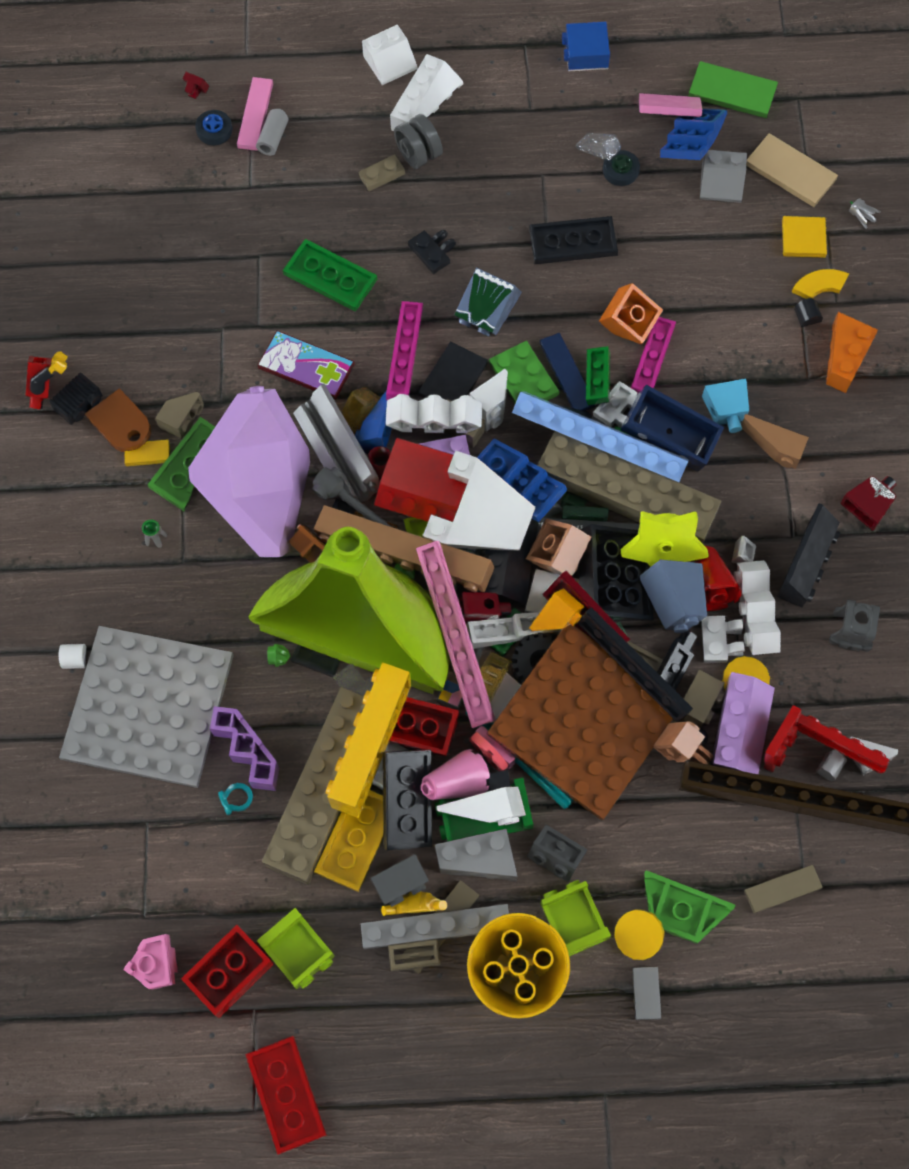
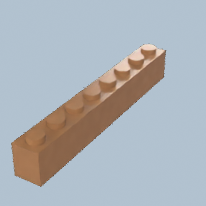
[313,505,495,593]

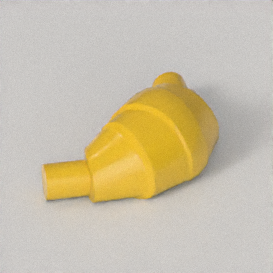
[381,891,447,916]

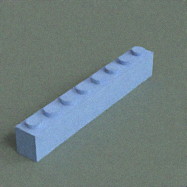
[512,391,689,482]

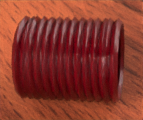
[368,446,391,480]

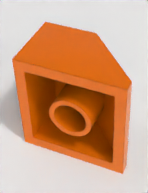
[599,283,663,344]

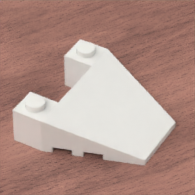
[423,450,535,550]

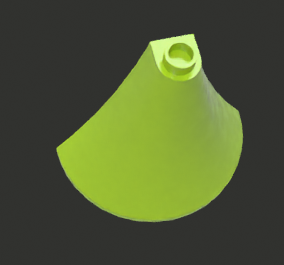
[249,527,450,694]

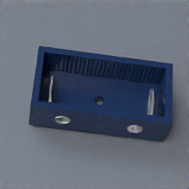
[620,385,724,472]

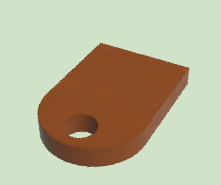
[85,388,151,452]

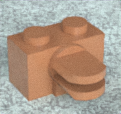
[653,721,714,765]

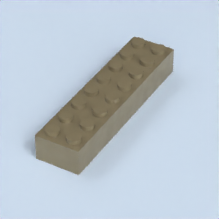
[537,431,722,544]
[262,687,365,885]

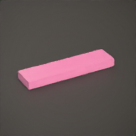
[237,77,273,151]

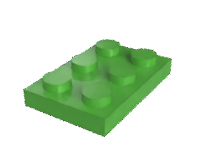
[489,341,559,404]

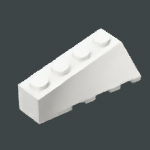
[390,54,463,131]

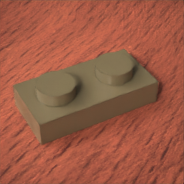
[359,154,405,191]

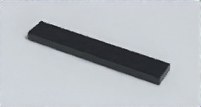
[577,607,693,722]

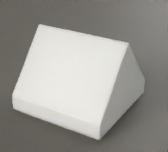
[732,536,756,563]

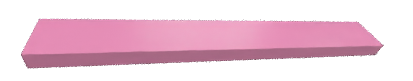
[416,541,496,728]

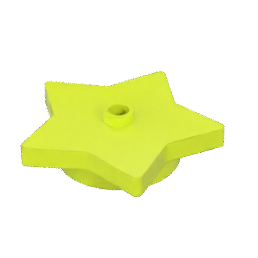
[621,511,709,567]

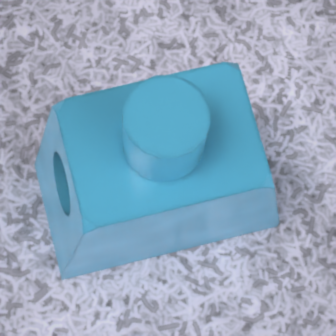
[702,379,749,433]

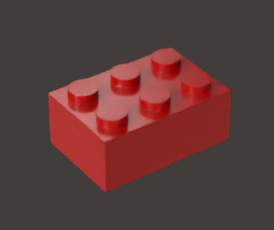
[181,925,274,1018]

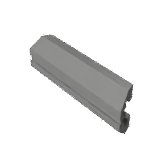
[293,384,380,502]

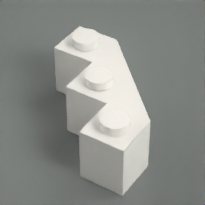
[386,394,482,433]
[734,560,781,655]

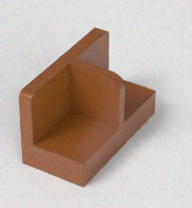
[288,524,325,563]

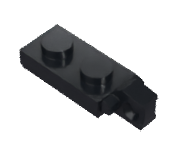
[657,631,697,690]

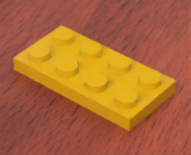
[314,790,384,892]

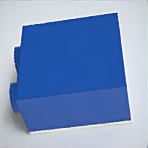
[562,22,610,71]

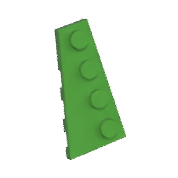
[147,417,215,512]

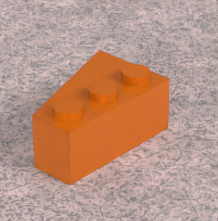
[826,312,878,393]

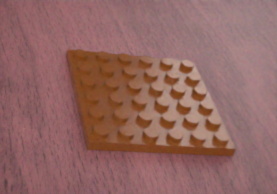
[486,625,673,821]

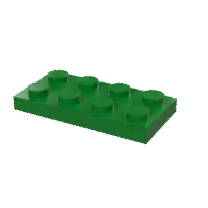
[283,239,378,312]

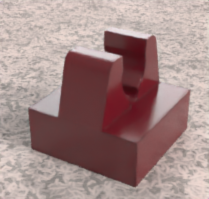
[182,72,209,99]

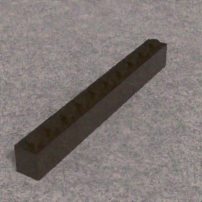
[679,761,909,835]

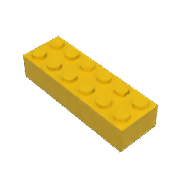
[326,662,411,818]

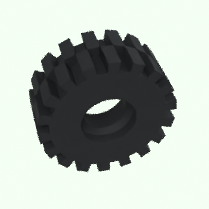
[512,633,554,685]

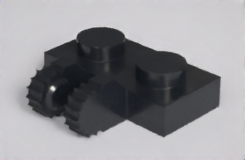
[408,229,456,275]

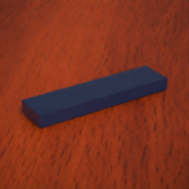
[540,333,595,411]

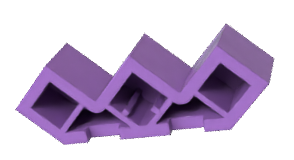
[210,706,280,791]

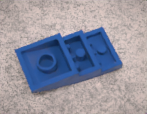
[660,109,727,160]
[477,439,567,522]

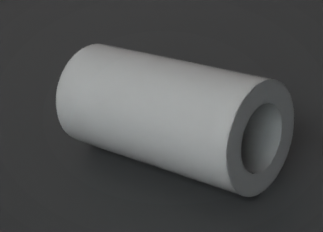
[256,109,289,156]

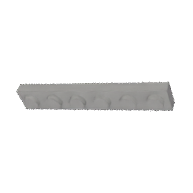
[360,904,509,949]

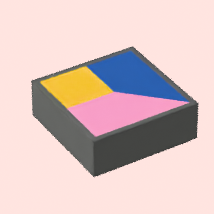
[437,679,463,710]

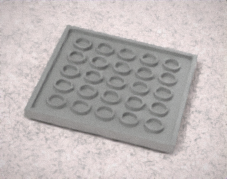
[59,626,234,788]

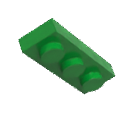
[586,346,610,405]

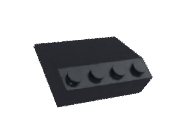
[578,524,654,621]

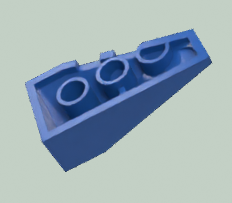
[355,390,392,454]

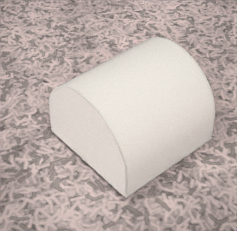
[59,644,87,669]

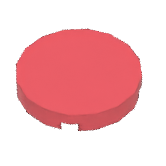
[470,732,508,772]

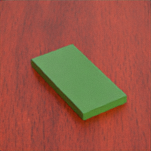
[688,61,778,118]

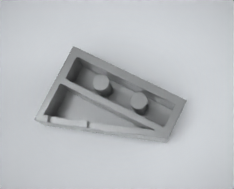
[435,829,518,882]

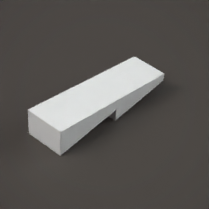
[466,612,562,649]

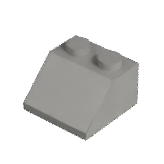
[700,150,747,203]

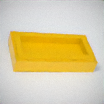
[124,440,170,466]

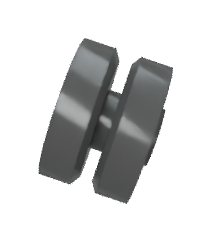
[394,114,443,169]

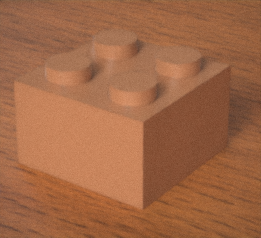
[526,518,591,576]

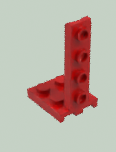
[764,705,890,774]

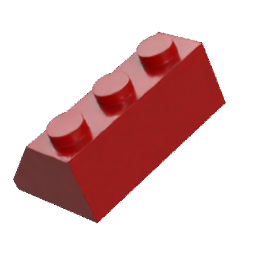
[389,697,459,756]

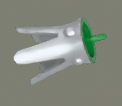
[849,198,881,229]
[142,519,168,548]

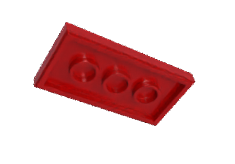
[245,1036,327,1155]

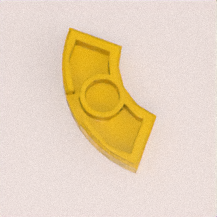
[792,269,849,299]

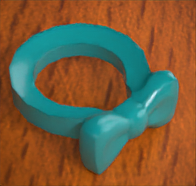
[218,783,253,815]

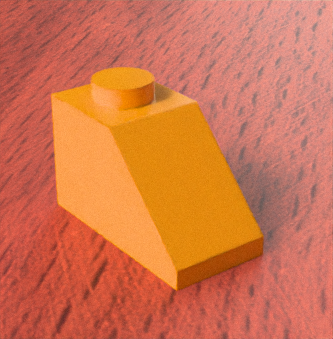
[529,588,585,631]

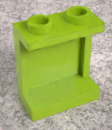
[540,880,611,957]
[257,908,335,989]

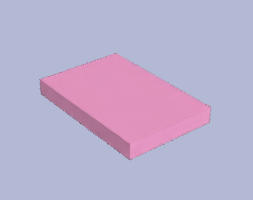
[639,93,702,117]

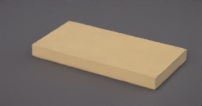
[746,133,838,207]

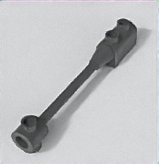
[312,467,462,592]

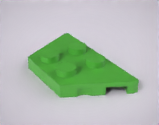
[644,870,735,944]

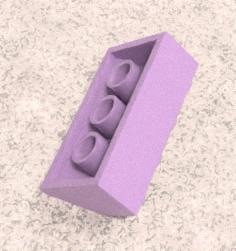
[711,672,775,774]

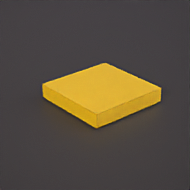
[782,216,827,258]

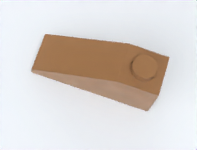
[741,414,809,469]

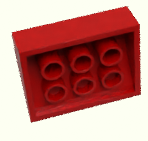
[374,438,467,522]

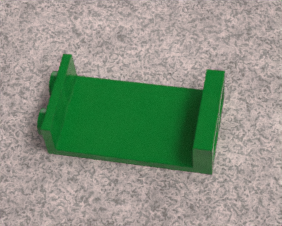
[434,778,533,842]

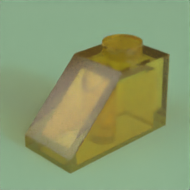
[341,387,380,435]

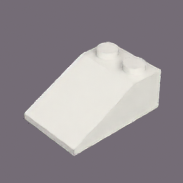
[437,787,526,826]

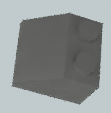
[371,854,429,907]

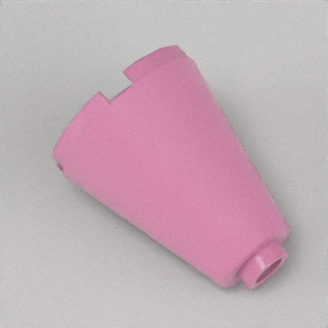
[421,749,490,800]

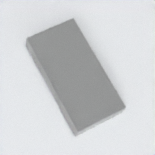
[632,967,661,1020]

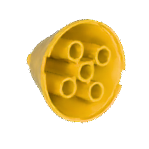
[467,913,570,1019]

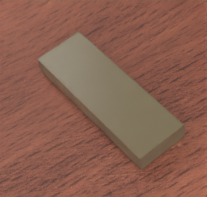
[744,865,823,914]

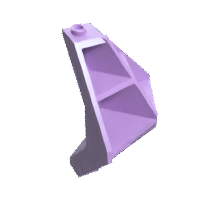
[188,386,310,557]

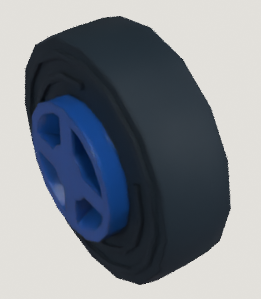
[195,110,233,146]

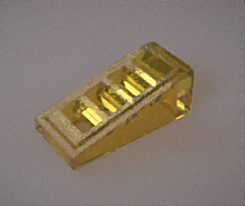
[480,652,512,703]

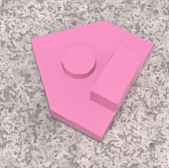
[123,934,178,990]

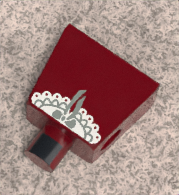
[840,476,897,531]
[458,592,511,624]

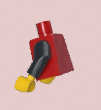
[25,352,68,409]

